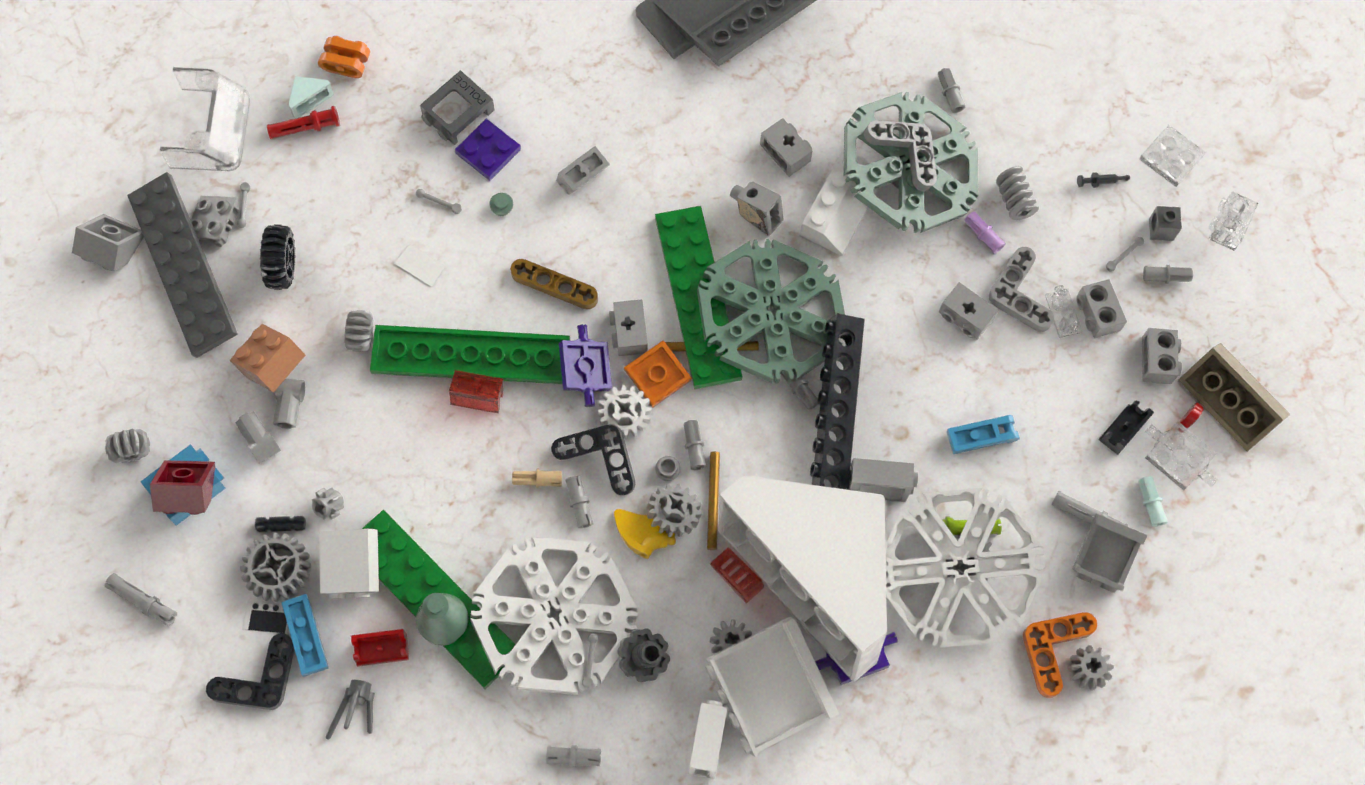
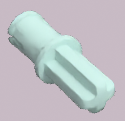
[1138,476,1168,527]

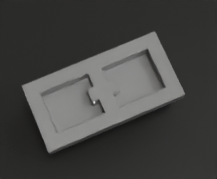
[556,146,610,195]

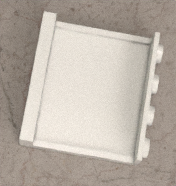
[705,617,839,757]

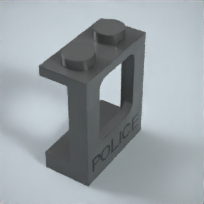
[420,70,495,145]

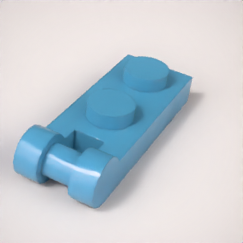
[946,415,1020,454]

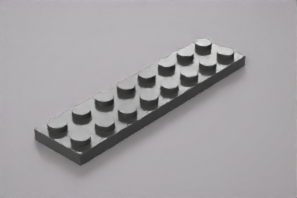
[127,172,238,358]

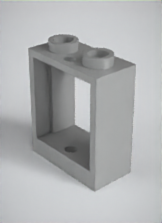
[848,458,918,502]

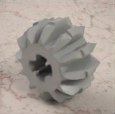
[344,310,373,352]
[105,429,150,463]
[709,619,752,653]
[1068,645,1114,691]

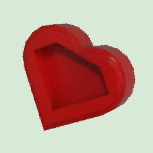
[1177,402,1204,430]

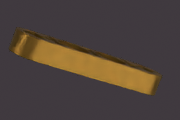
[510,259,598,309]

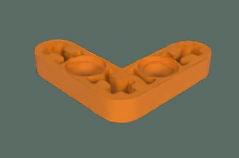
[1023,612,1097,698]

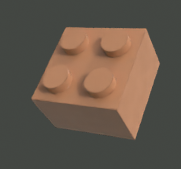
[229,324,306,393]

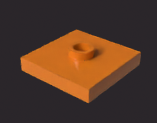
[624,340,692,408]

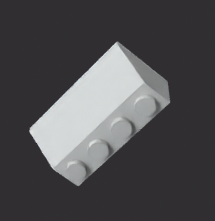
[800,149,878,256]

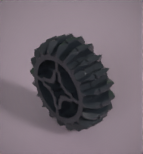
[260,224,296,290]

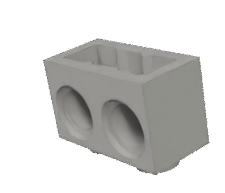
[1076,279,1127,338]
[1142,328,1182,384]

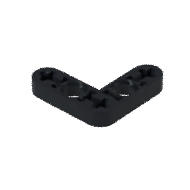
[551,424,636,495]
[206,633,295,710]

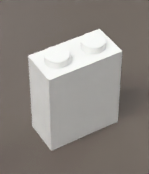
[319,529,379,599]
[688,700,727,779]

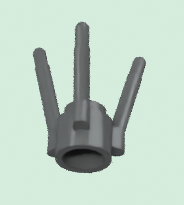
[326,680,375,740]

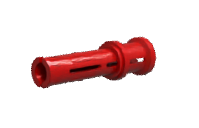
[267,106,340,139]

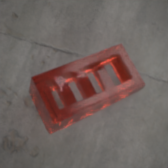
[710,547,764,603]

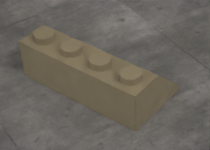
[1178,343,1290,451]

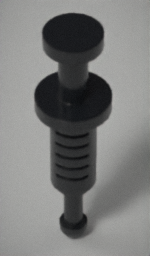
[1077,172,1130,188]

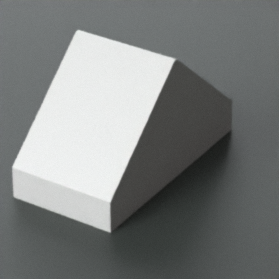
[719,475,887,683]

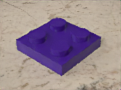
[455,118,521,181]

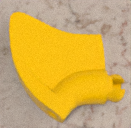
[614,509,676,559]

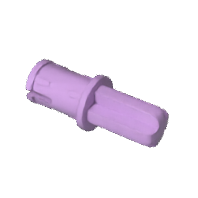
[965,212,1006,254]

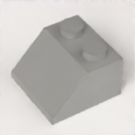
[72,214,144,271]

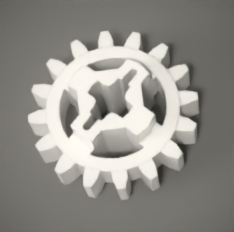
[598,385,652,439]

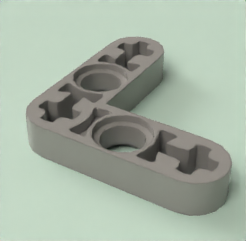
[864,120,937,191]
[989,247,1054,332]

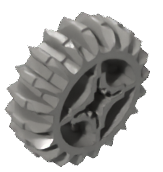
[240,532,311,602]

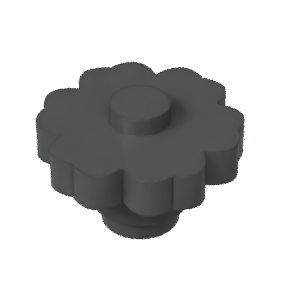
[617,628,670,682]

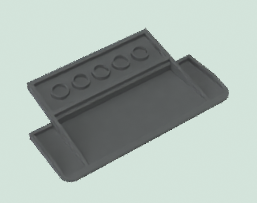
[636,0,817,67]

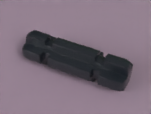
[255,516,306,532]

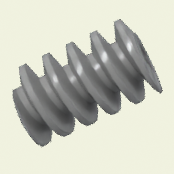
[996,166,1039,220]

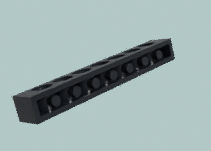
[810,313,865,490]

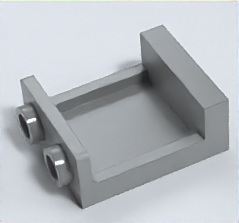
[1072,514,1147,593]

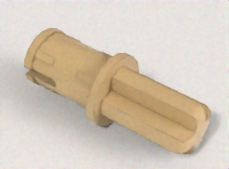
[512,468,562,488]

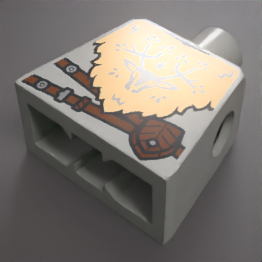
[730,182,784,236]

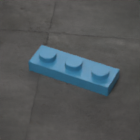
[281,594,329,677]

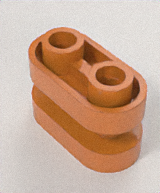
[318,36,370,78]

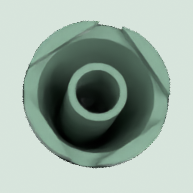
[416,593,469,646]

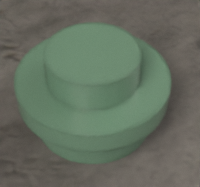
[489,193,513,216]

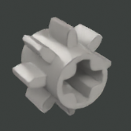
[312,488,344,520]

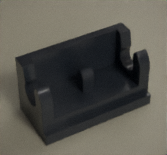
[1098,400,1154,455]

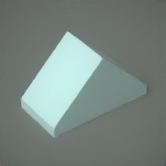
[289,76,334,119]

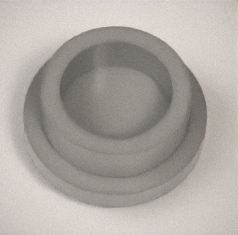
[655,456,680,481]

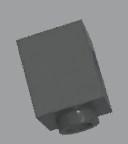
[1149,206,1182,241]

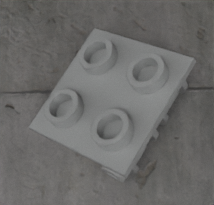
[191,196,240,247]

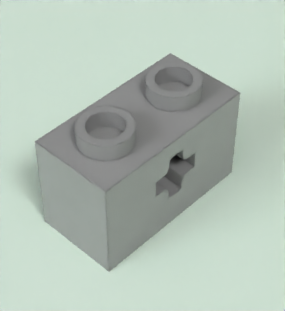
[760,118,813,177]
[939,282,998,340]
[609,299,648,356]

